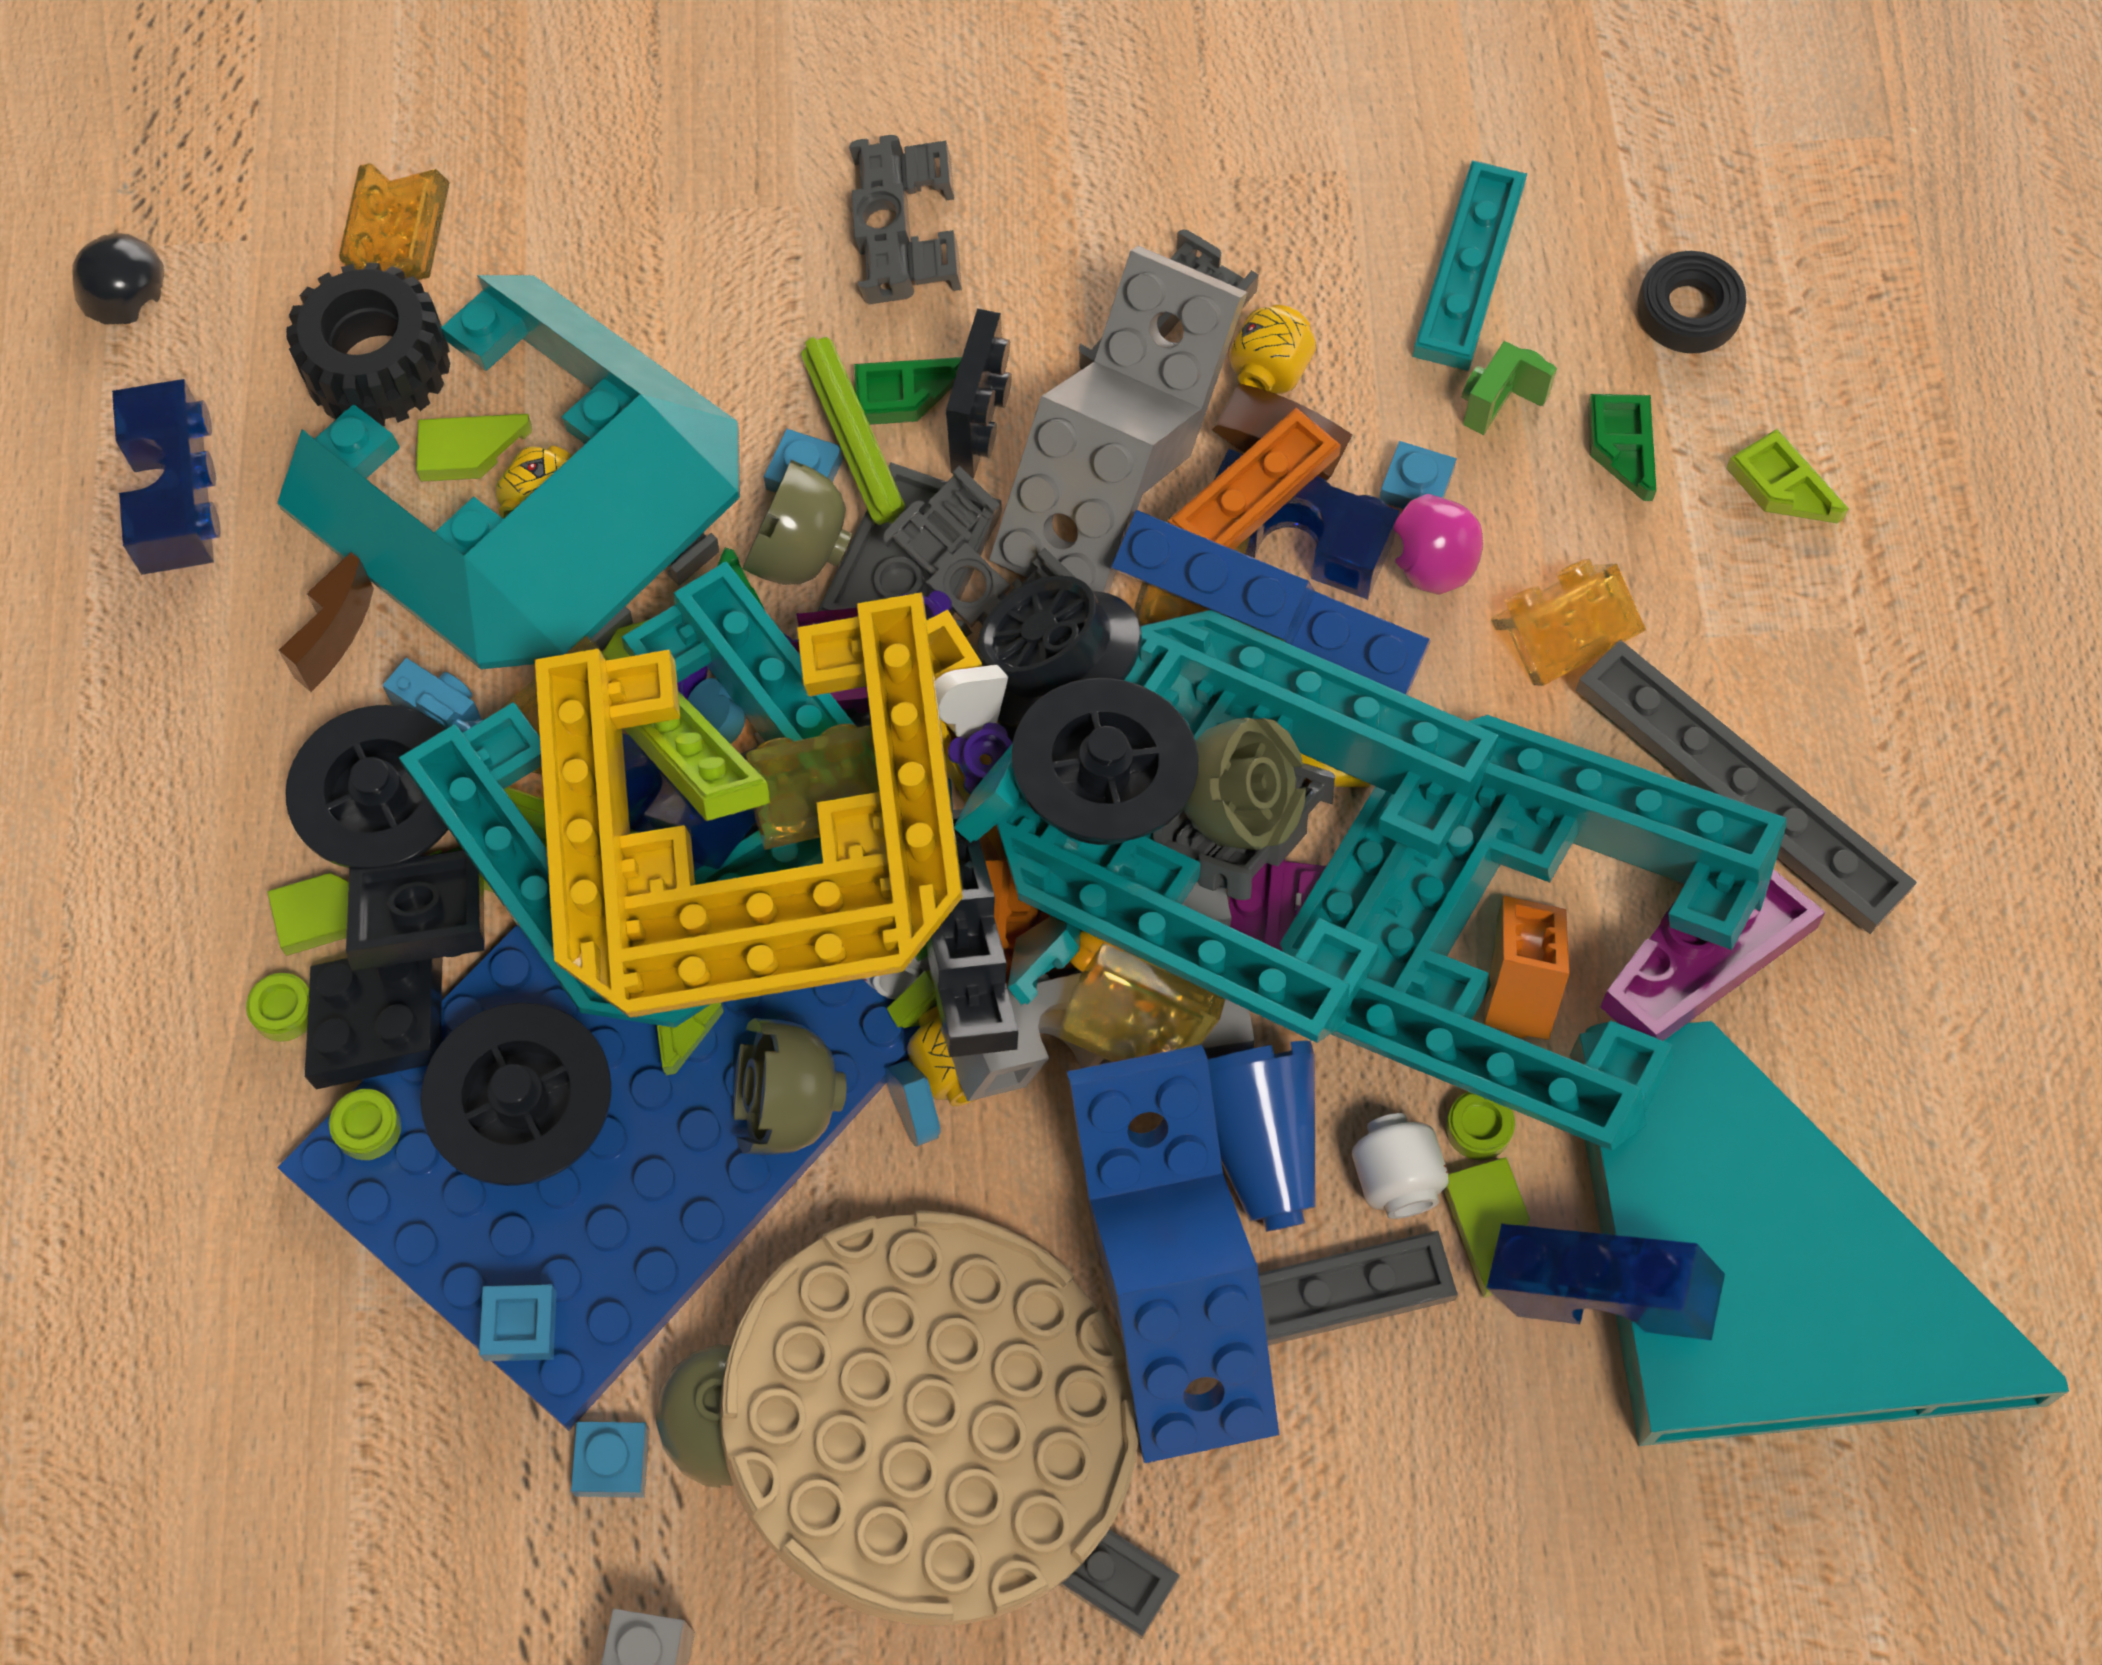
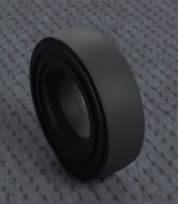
[1638,251,1746,353]

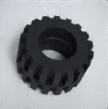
[286,263,450,426]

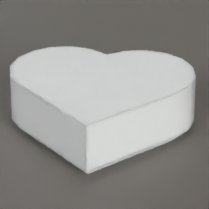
[935,665,1008,739]

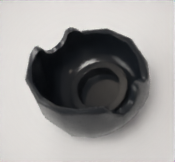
[72,233,164,324]

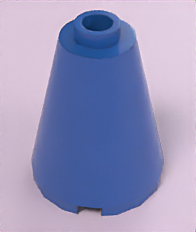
[1208,1041,1316,1232]

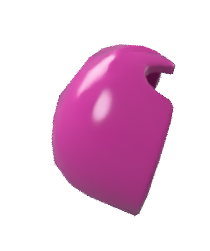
[1394,494,1483,595]

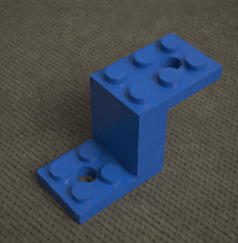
[1067,1044,1279,1464]

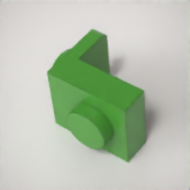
[1461,340,1557,435]

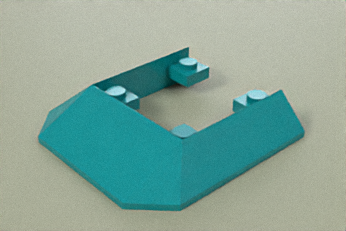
[277,275,740,670]
[399,561,880,1028]
[996,610,1499,1043]
[1280,715,1787,1151]

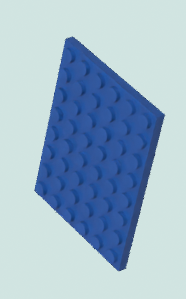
[277,795,920,1431]

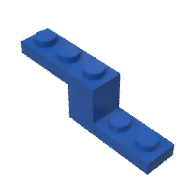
[1111,510,1431,695]

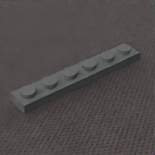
[1576,639,1917,934]

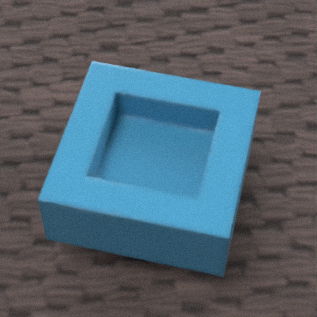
[763,429,844,492]
[1379,441,1457,509]
[479,1285,557,1361]
[571,1422,650,1498]

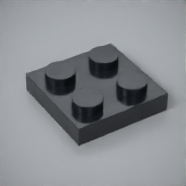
[946,308,1012,478]
[346,850,485,971]
[305,957,443,1090]

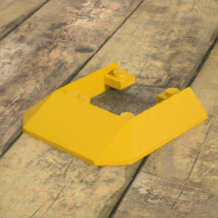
[535,592,963,1018]

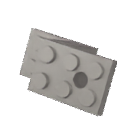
[989,246,1248,593]

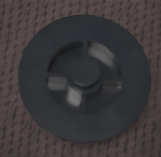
[978,575,1142,728]
[1012,678,1199,845]
[285,705,449,868]
[421,1003,612,1186]

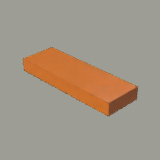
[1168,408,1341,550]

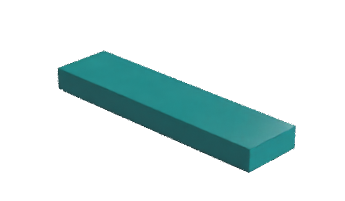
[1412,160,1527,371]

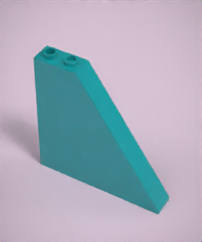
[1570,1021,2069,1446]

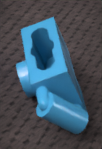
[382,658,483,733]

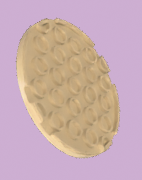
[720,1211,1139,1626]

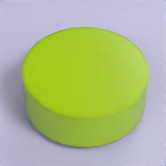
[246,973,309,1042]
[329,1089,401,1160]
[1446,1092,1515,1160]

